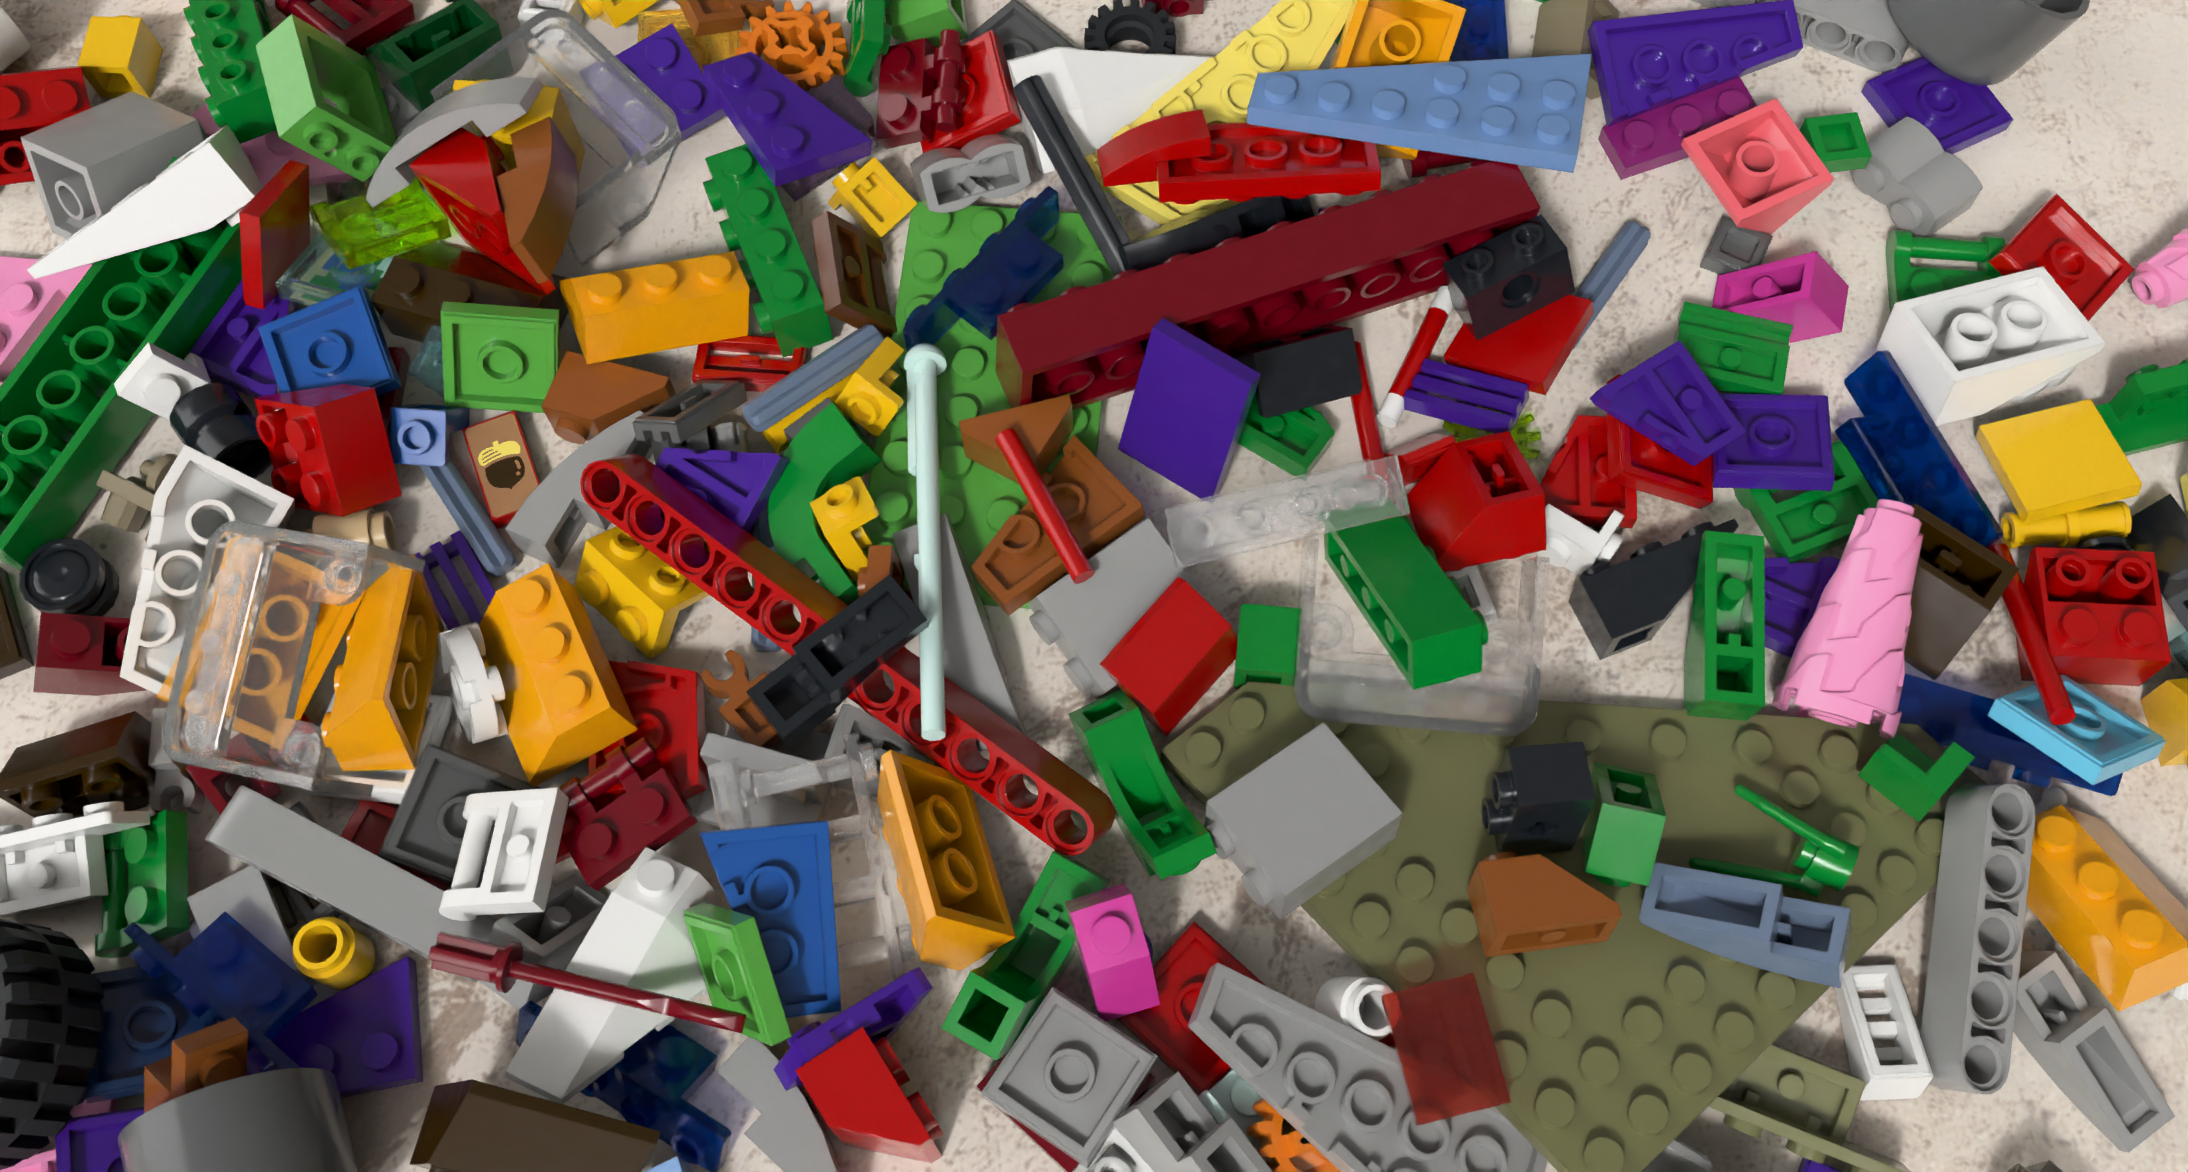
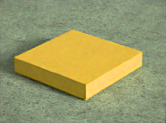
[1976,399,2143,523]

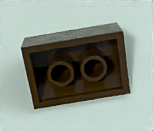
[371,242,569,348]
[410,1079,661,1172]

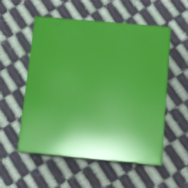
[441,301,559,413]
[683,902,792,1046]

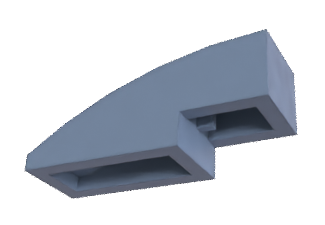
[1639,862,1852,988]

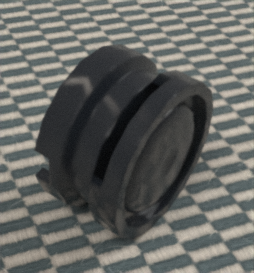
[19,538,119,617]

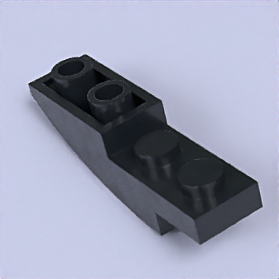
[1117,196,1314,271]

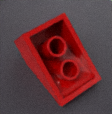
[409,127,556,295]

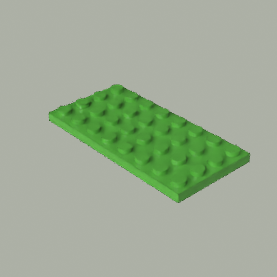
[863,201,1122,609]

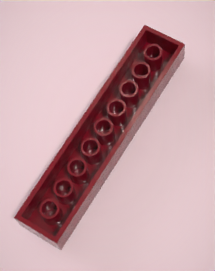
[996,159,1541,410]

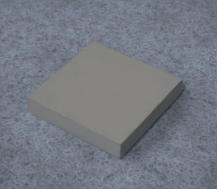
[981,987,1158,1169]

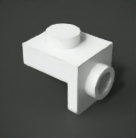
[114,342,211,421]
[1536,504,1625,576]

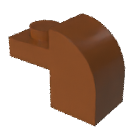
[144,1017,248,1113]

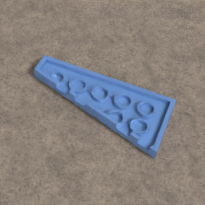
[1247,54,1592,173]

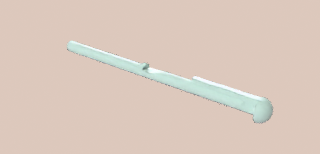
[904,343,947,741]

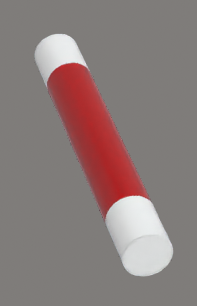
[1377,286,1453,428]

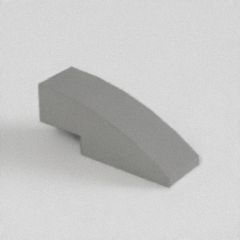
[505,411,653,568]
[2013,949,2175,1153]
[717,1037,842,1172]
[1113,1071,1272,1172]

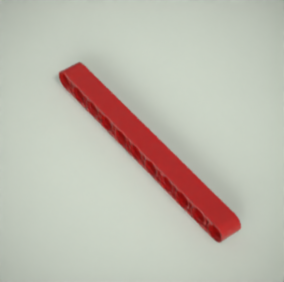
[580,454,1115,856]

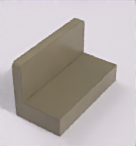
[1532,0,1619,100]

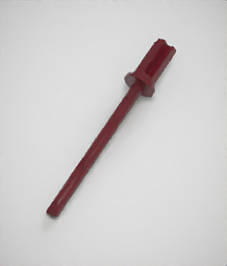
[428,931,746,1033]

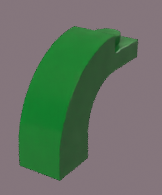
[768,402,882,606]
[1068,690,1217,880]
[941,851,1111,1060]

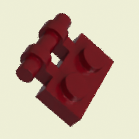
[875,29,965,149]
[559,736,699,891]

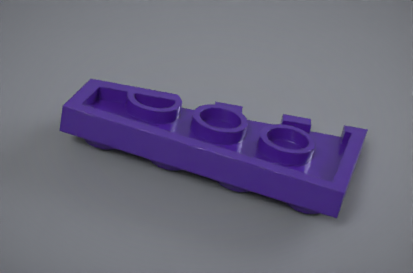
[1588,0,1804,127]

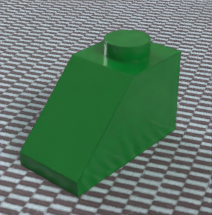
[1582,762,1666,887]

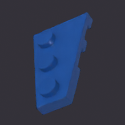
[698,820,841,1018]

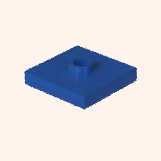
[258,285,402,397]

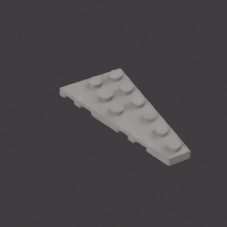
[1188,962,1548,1172]

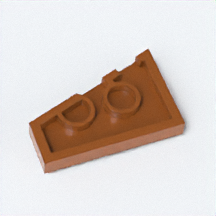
[971,435,1145,616]

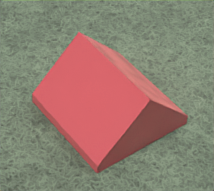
[1681,98,1834,234]

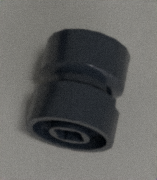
[169,382,272,479]

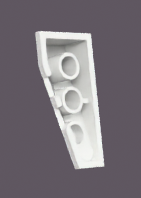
[1007,47,1213,174]
[27,125,263,279]
[119,445,296,694]
[506,847,731,1104]

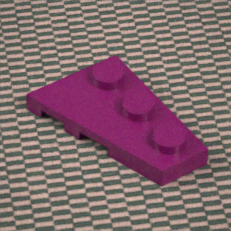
[1598,77,1757,180]

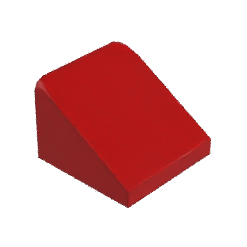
[1384,433,1456,487]

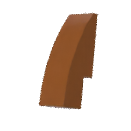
[497,116,579,285]

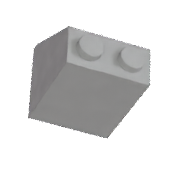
[20,91,207,239]

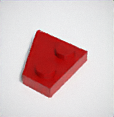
[1540,415,1637,528]

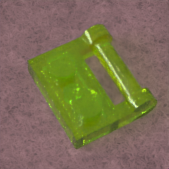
[310,177,452,270]

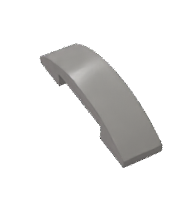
[365,77,543,207]

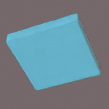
[1987,674,2166,785]

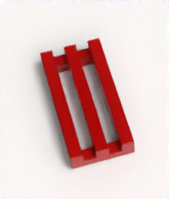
[692,335,809,392]

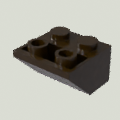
[1904,503,2019,681]
[0,711,156,819]

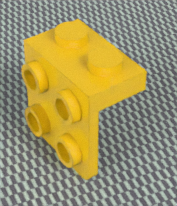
[574,511,710,659]

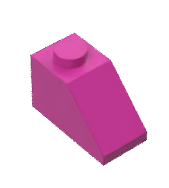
[1712,251,1849,343]
[1065,883,1160,1022]

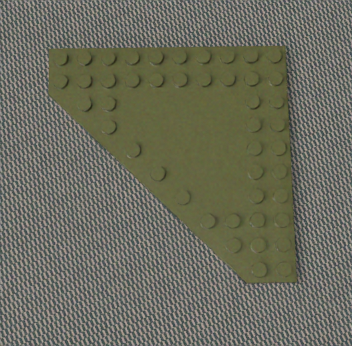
[1160,682,1988,1172]

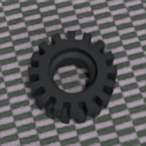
[1084,0,1176,54]

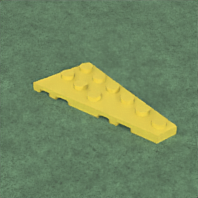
[1086,0,1353,226]

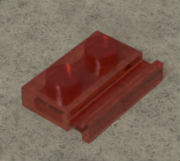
[1381,972,1511,1126]

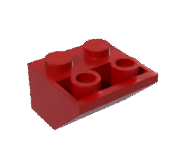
[0,66,91,186]
[254,384,402,517]
[1402,431,1546,572]
[2015,547,2172,686]
[795,1027,944,1163]

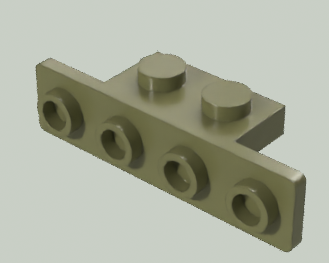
[1708,1043,1911,1172]

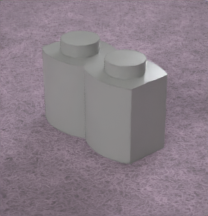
[1849,116,1983,237]
[910,134,1031,213]

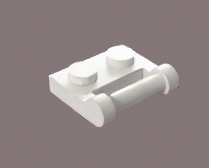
[439,788,569,921]

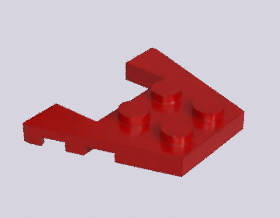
[555,660,707,865]

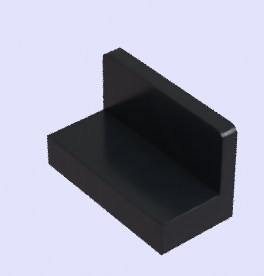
[1230,324,1362,418]

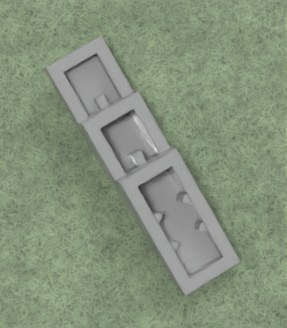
[893,513,1026,752]

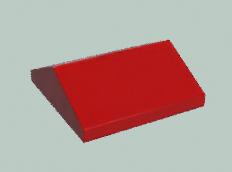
[1099,577,1238,737]

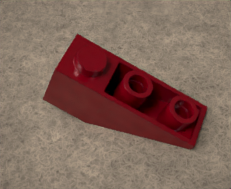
[33,612,146,696]

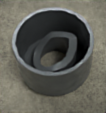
[1887,0,2090,86]
[118,1068,359,1172]

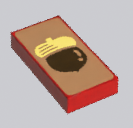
[462,410,541,529]

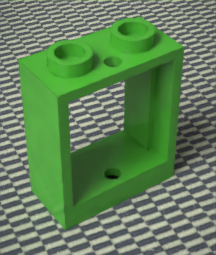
[255,14,396,182]

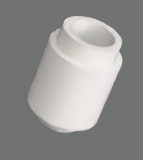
[1315,976,1400,1041]

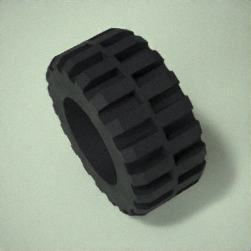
[0,919,106,1170]

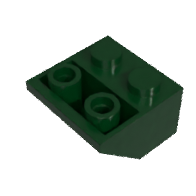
[364,0,510,113]

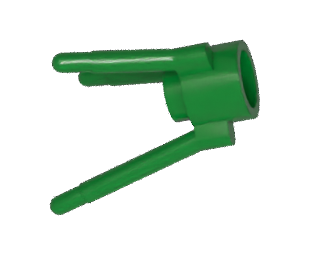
[1689,784,1859,898]

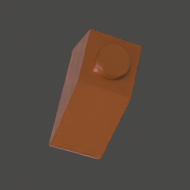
[541,350,676,444]
[1467,852,1622,957]

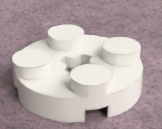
[437,622,507,744]

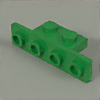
[2095,358,2188,456]

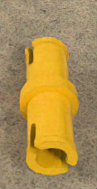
[2000,501,2132,549]

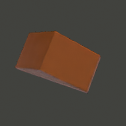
[959,394,1073,484]

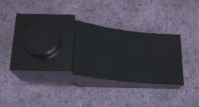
[746,574,928,749]

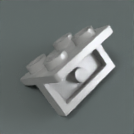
[696,725,833,829]

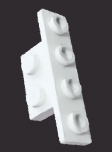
[0,801,150,917]

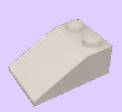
[1876,266,2106,427]

